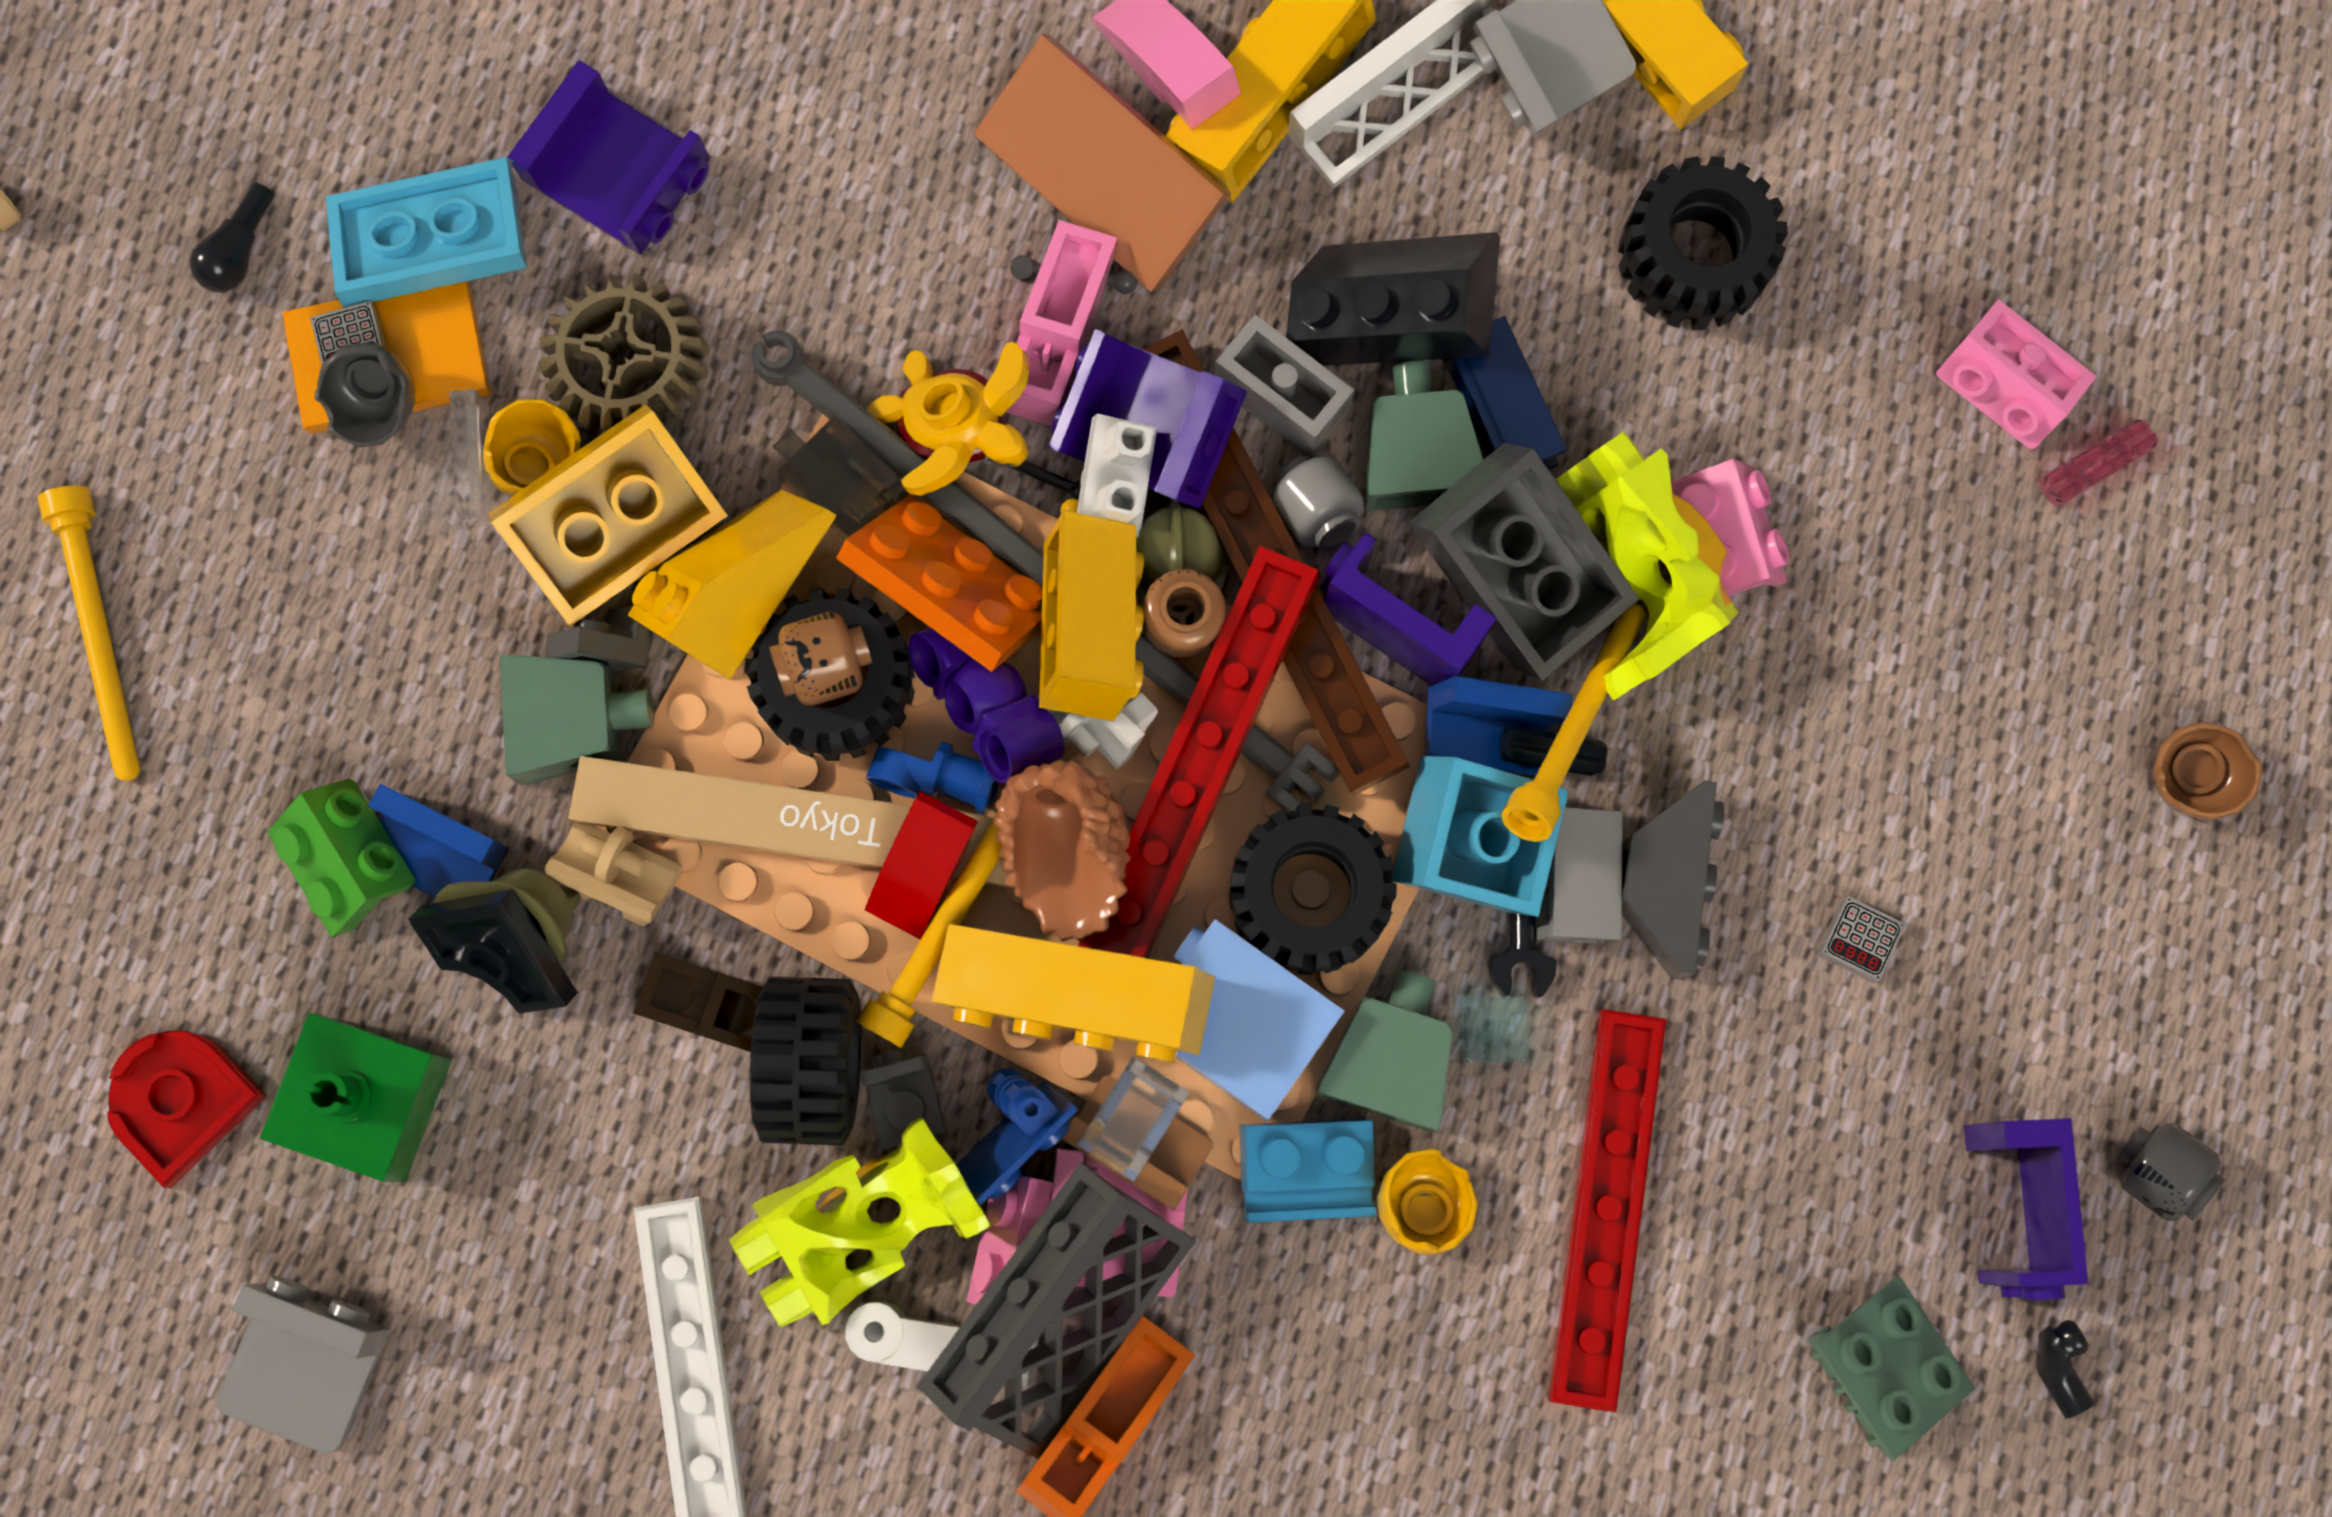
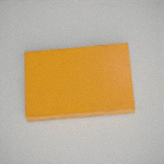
[282,281,492,434]

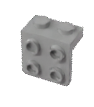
[1469,0,1636,135]
[216,1276,391,1454]

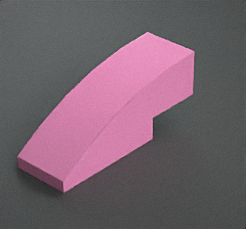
[1092,0,1241,130]
[1006,220,1118,427]

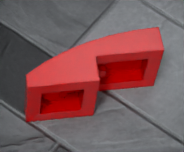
[864,791,979,940]

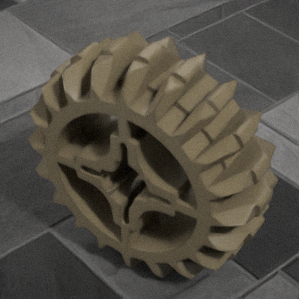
[538,273,709,434]

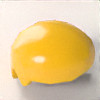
[483,399,582,497]
[1377,1148,1478,1256]

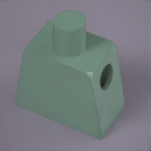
[1364,361,1483,511]
[500,655,655,785]
[1315,970,1452,1133]

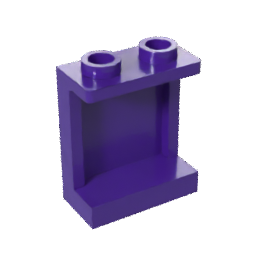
[1320,532,1497,686]

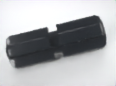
[1499,726,1608,776]

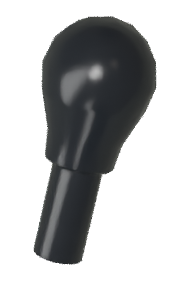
[189,182,275,293]

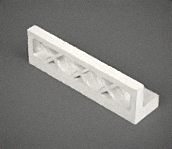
[1287,0,1494,189]

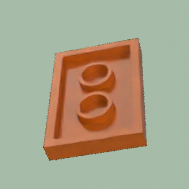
[836,495,1042,672]

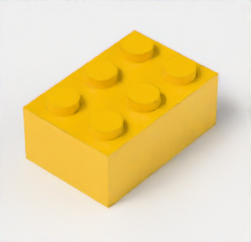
[488,404,728,627]

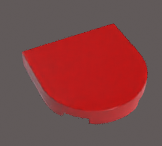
[107,1030,268,1188]

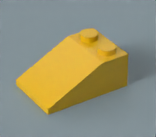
[628,489,837,680]

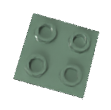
[1807,1276,1976,1461]

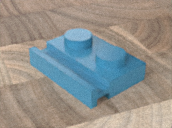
[1239,1119,1376,1223]

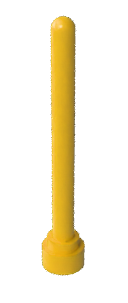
[37,485,140,781]
[1501,603,1645,842]
[856,812,1002,1048]

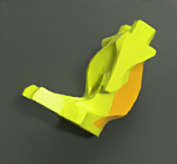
[1555,430,1739,701]
[729,1117,991,1327]

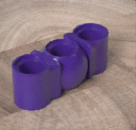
[908,627,1065,783]

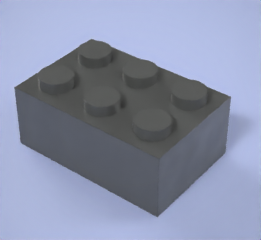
[1408,443,1639,681]

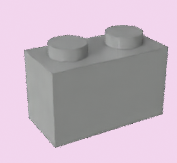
[1215,314,1354,459]

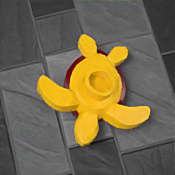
[866,342,1030,496]

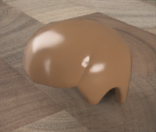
[2152,722,2263,821]

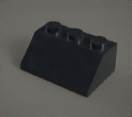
[1286,232,1500,366]

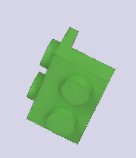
[267,779,415,938]

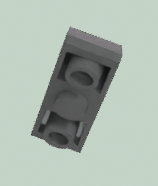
[1622,781,1724,980]

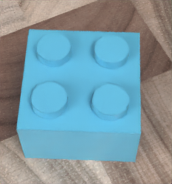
[1392,756,1569,917]

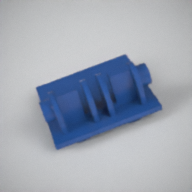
[956,1068,1078,1206]

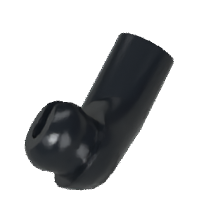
[2036,1320,2095,1419]

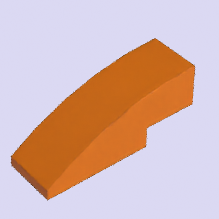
[1015,1315,1195,1517]

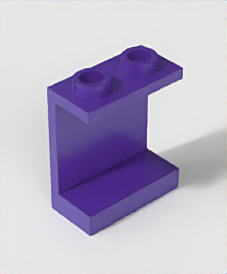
[507,60,710,256]
[1048,329,1247,509]
[1964,1118,2088,1300]

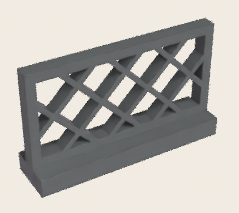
[917,1162,1196,1459]

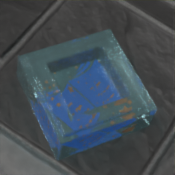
[1461,997,1529,1063]

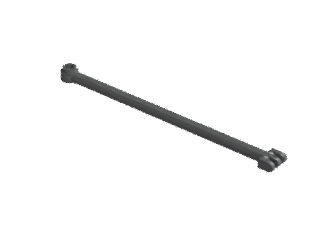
[752,331,1340,813]

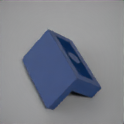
[1424,676,1572,778]
[368,784,509,898]

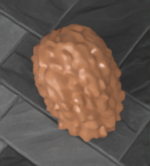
[994,760,1131,941]

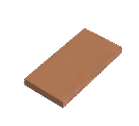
[973,34,1231,292]

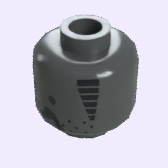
[2117,1123,2225,1221]

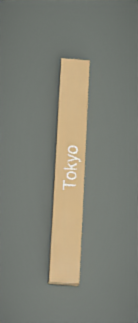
[568,756,1015,889]

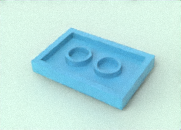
[326,157,527,308]

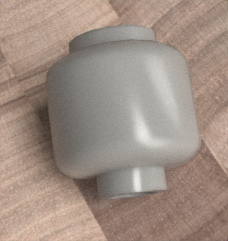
[1271,456,1364,551]

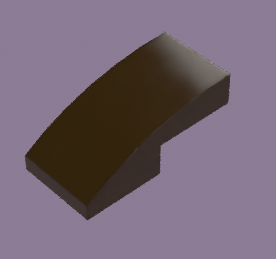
[633,952,763,1052]

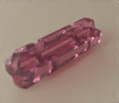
[2039,419,2158,506]

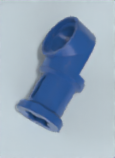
[865,741,1000,816]

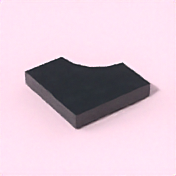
[408,889,578,1014]

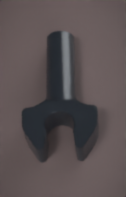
[1489,913,1556,999]

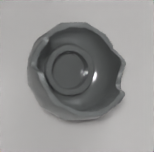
[314,342,415,447]

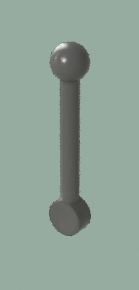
[1010,255,1138,294]

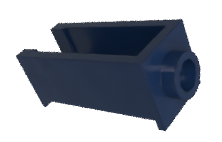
[1442,316,1567,470]

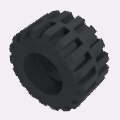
[1618,156,1788,330]
[745,588,915,761]
[1229,803,1397,975]
[750,976,862,1146]

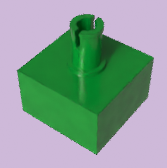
[259,1013,452,1183]

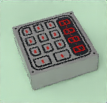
[310,300,388,364]
[1816,895,1906,983]

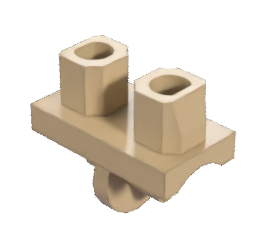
[545,823,682,926]

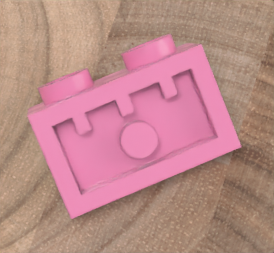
[1937,299,2097,449]

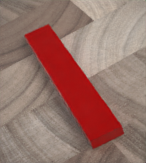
[1548,1009,1667,1413]

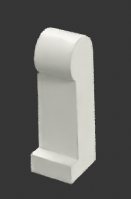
[845,1301,1039,1388]

